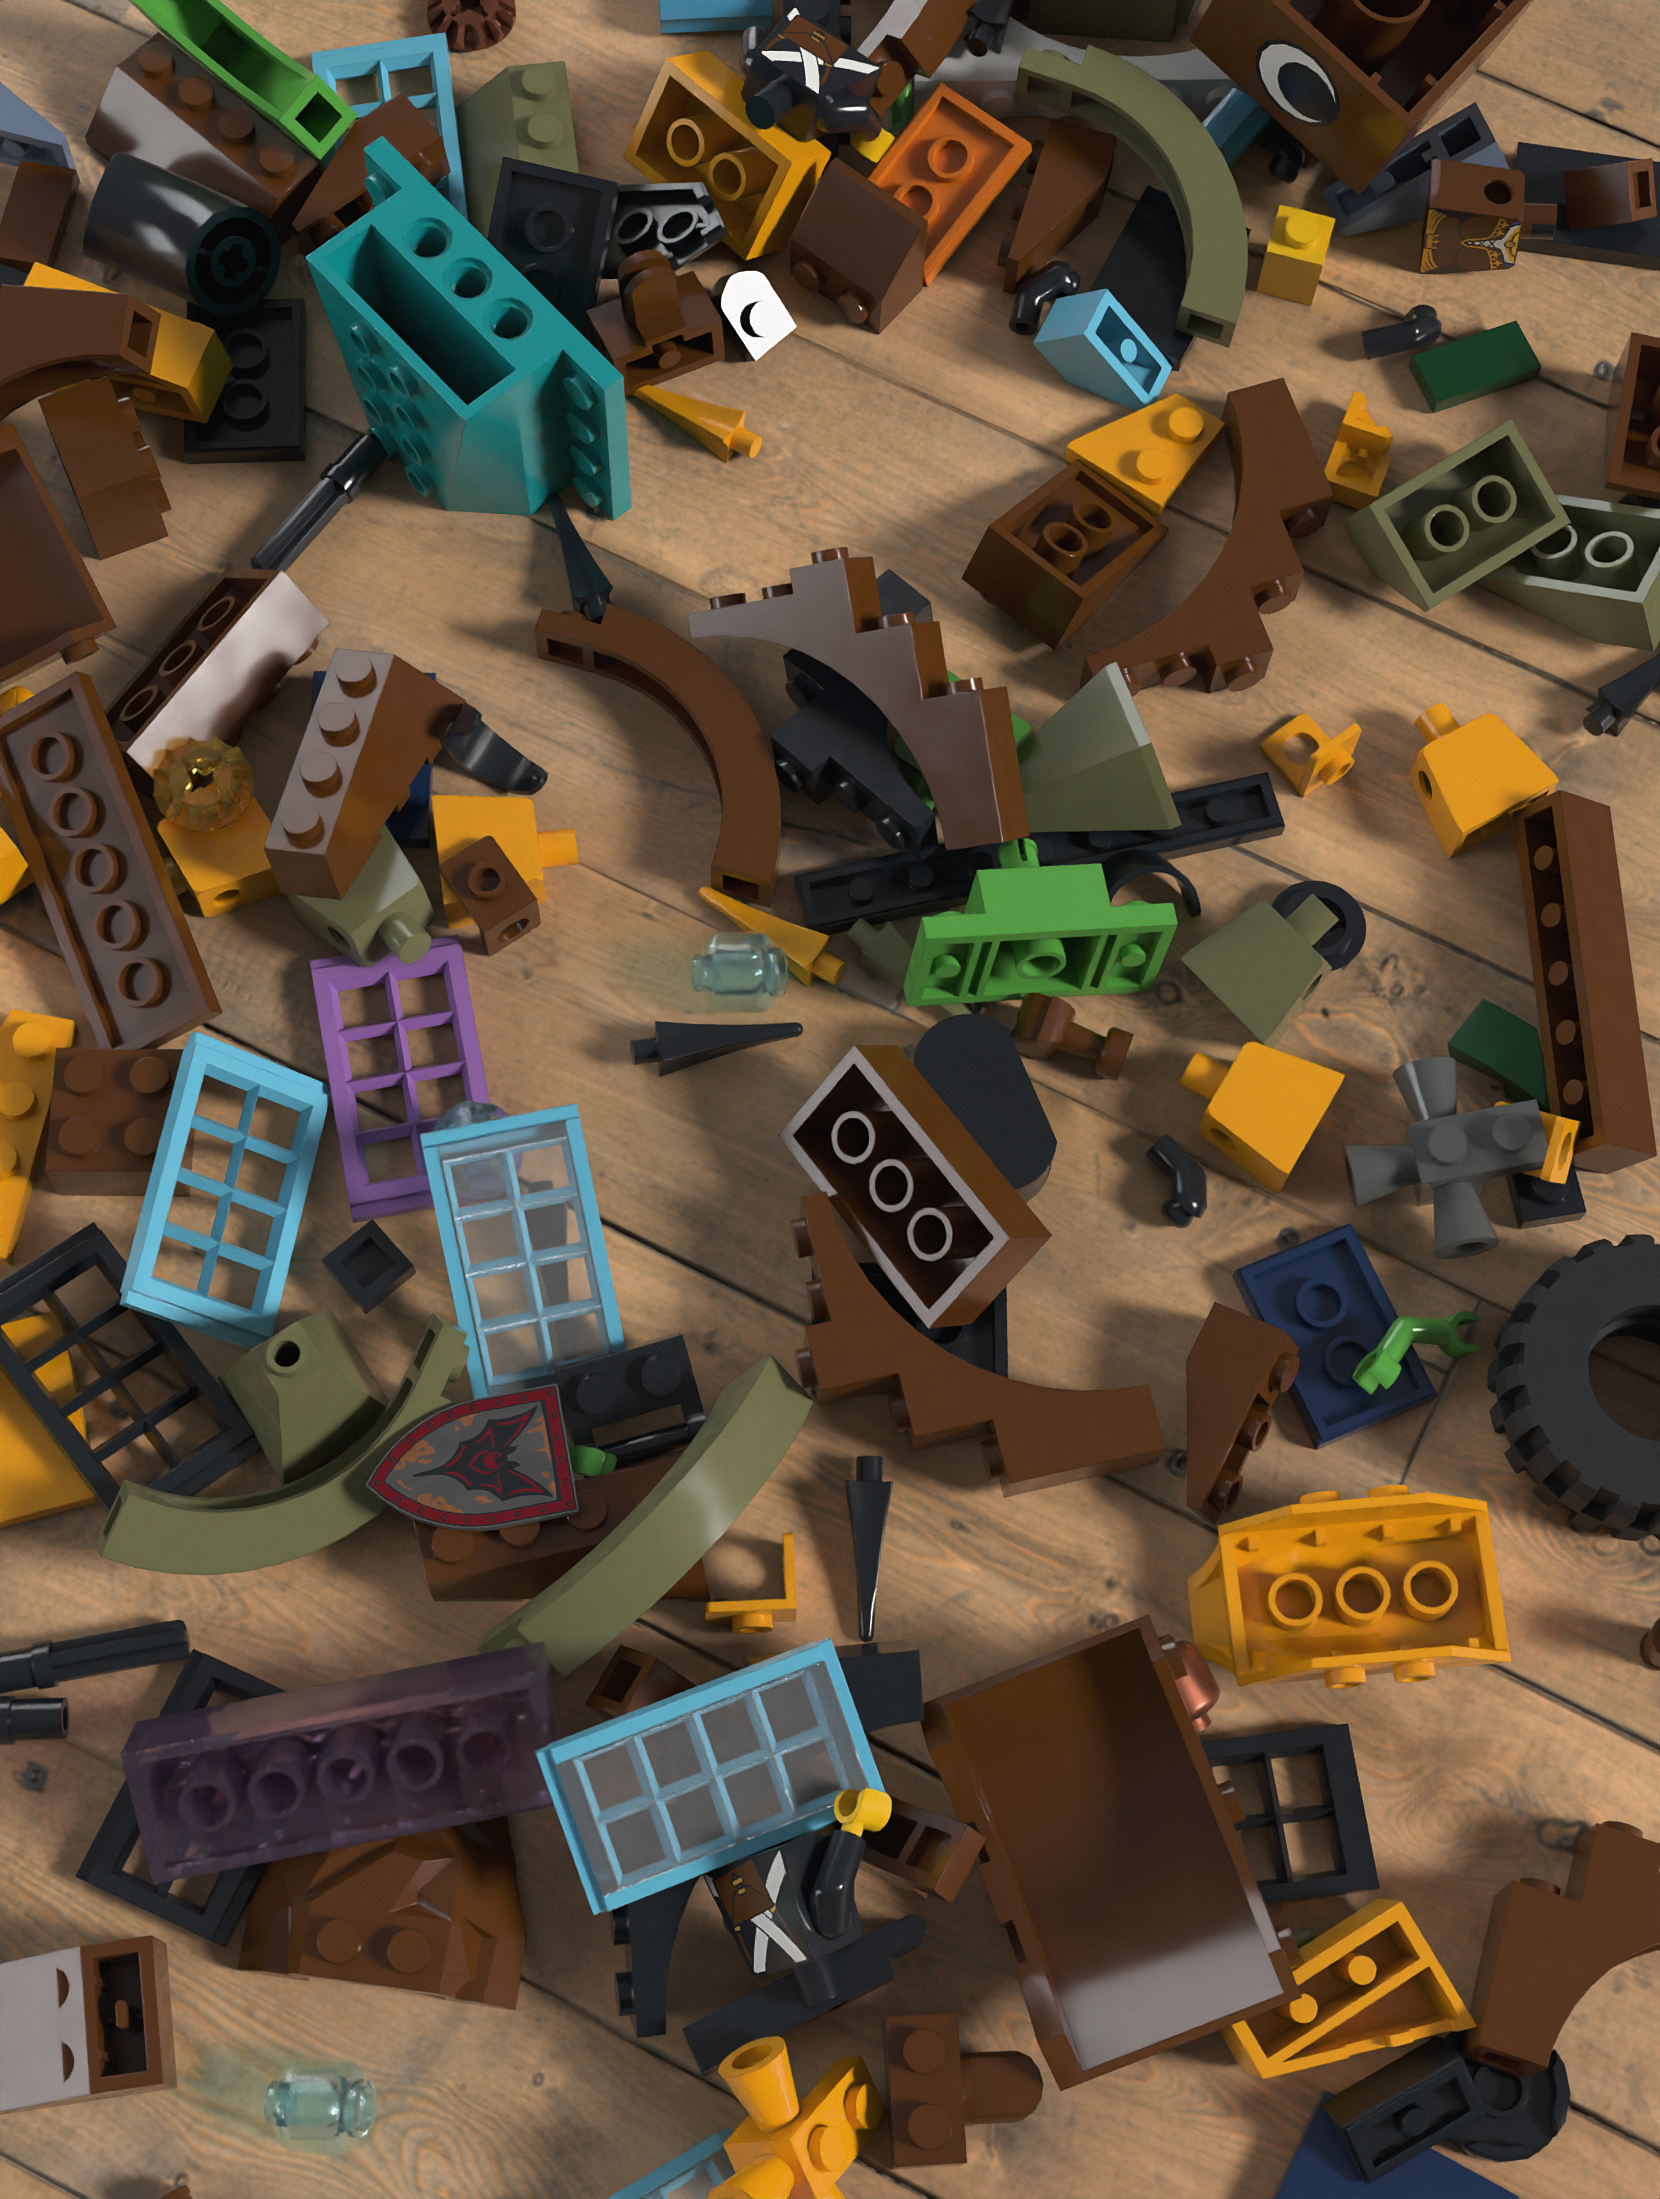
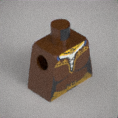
[1420,159,1557,274]

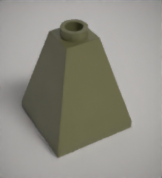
[1017,662,1182,832]
[217,1309,390,1485]

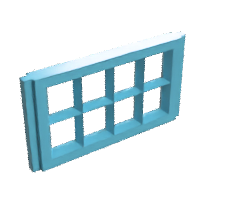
[312,32,470,223]
[119,1031,330,1350]

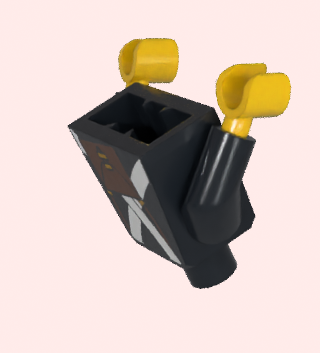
[739,6,895,163]
[703,1787,892,2008]

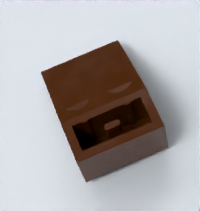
[0,1935,177,2115]

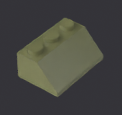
[456,61,579,240]
[1342,419,1571,612]

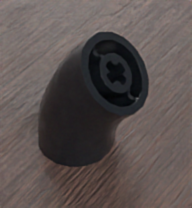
[83,150,281,316]

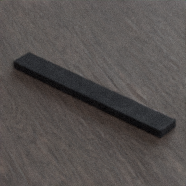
[793,772,1285,935]

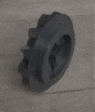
[1271,881,1366,971]

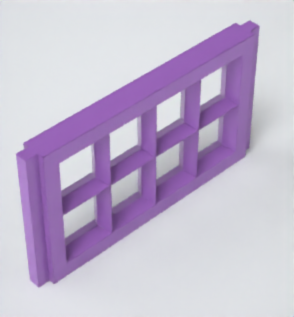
[310,934,506,1223]

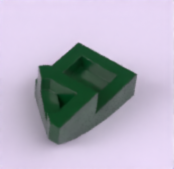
[1447,999,1550,1114]

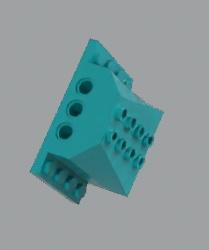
[305,136,632,521]

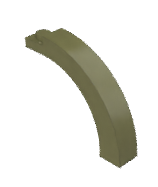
[1015,45,1248,348]
[96,1313,469,1575]
[477,1354,814,1696]

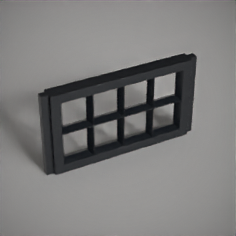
[0,1222,261,1514]
[1201,1723,1380,1906]

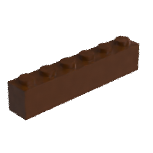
[1513,790,1657,1174]

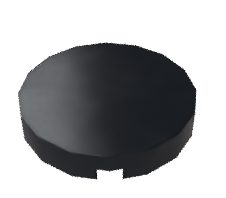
[1443,2030,1571,2163]

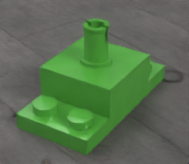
[903,838,1178,1007]

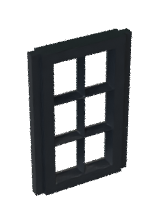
[75,1649,341,1948]

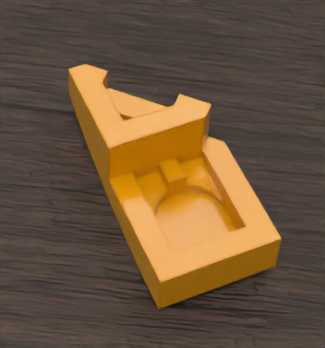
[1324,391,1393,510]

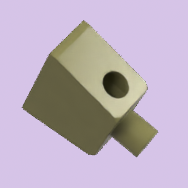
[286,823,436,967]
[1180,893,1339,1048]

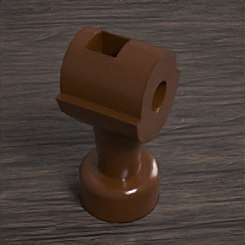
[1010,993,1134,1081]

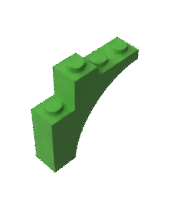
[129,0,358,160]

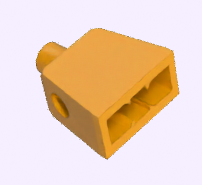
[1409,703,1559,859]
[156,767,281,918]
[431,795,579,929]
[1179,1041,1345,1195]

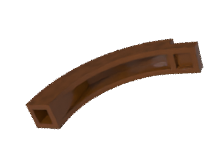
[857,0,977,118]
[535,604,781,908]
[585,1645,986,1903]

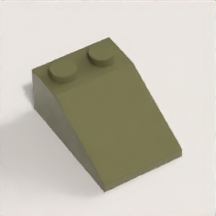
[1476,494,1660,652]

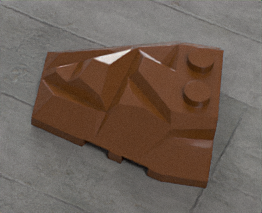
[237,1701,527,2011]

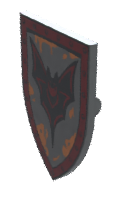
[366,1384,580,1532]

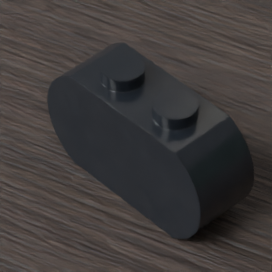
[913,1014,1057,1203]

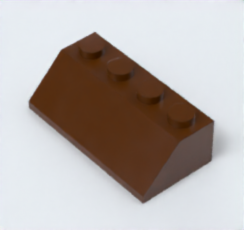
[85,32,322,247]
[104,569,330,803]

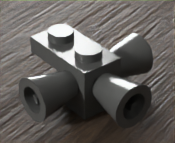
[1343,1056,1548,1259]

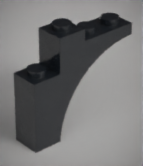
[770,569,939,862]

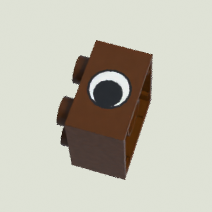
[1189,0,1534,195]

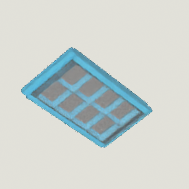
[420,1103,626,1401]
[535,1637,886,1915]

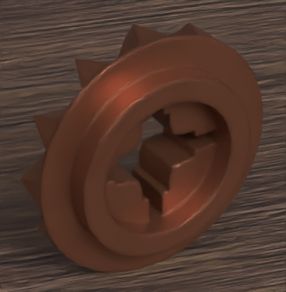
[426,0,516,51]

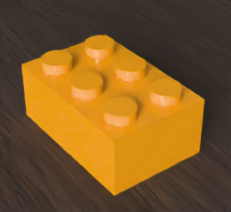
[623,50,832,260]

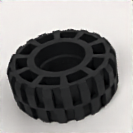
[1487,1234,1660,1541]

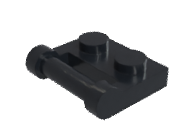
[554,1332,706,1478]

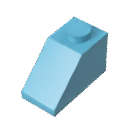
[1033,289,1173,411]

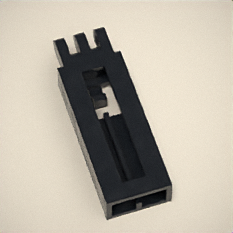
[682,1915,927,2077]

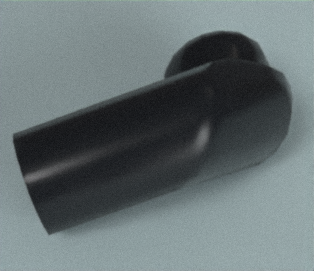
[1254,118,1308,184]
[1009,261,1080,336]
[1361,304,1442,360]
[1145,1134,1207,1228]

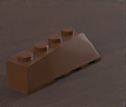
[263,648,466,900]
[413,1456,711,1602]

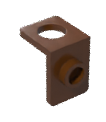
[440,836,541,956]

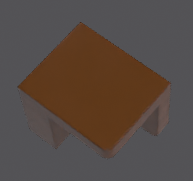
[1563,158,1657,230]

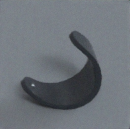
[443,703,548,795]
[1102,849,1201,918]

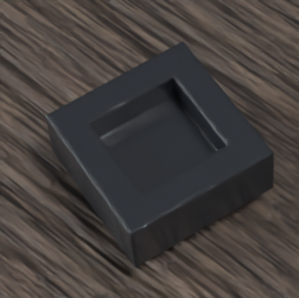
[1505,1165,1587,1230]
[321,1219,416,1314]

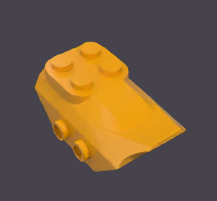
[1187,1485,1511,1689]

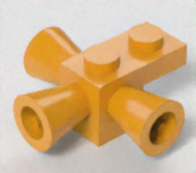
[706,2036,889,2199]

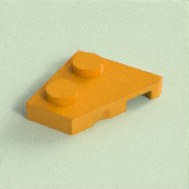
[1065,393,1225,517]

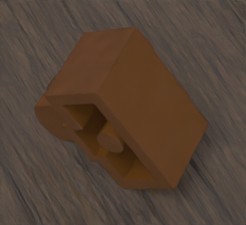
[586,249,725,396]
[882,2013,1043,2170]

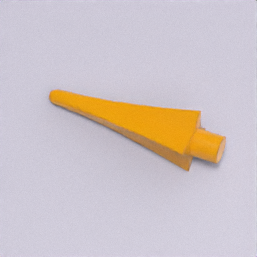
[631,385,762,463]
[698,886,847,987]

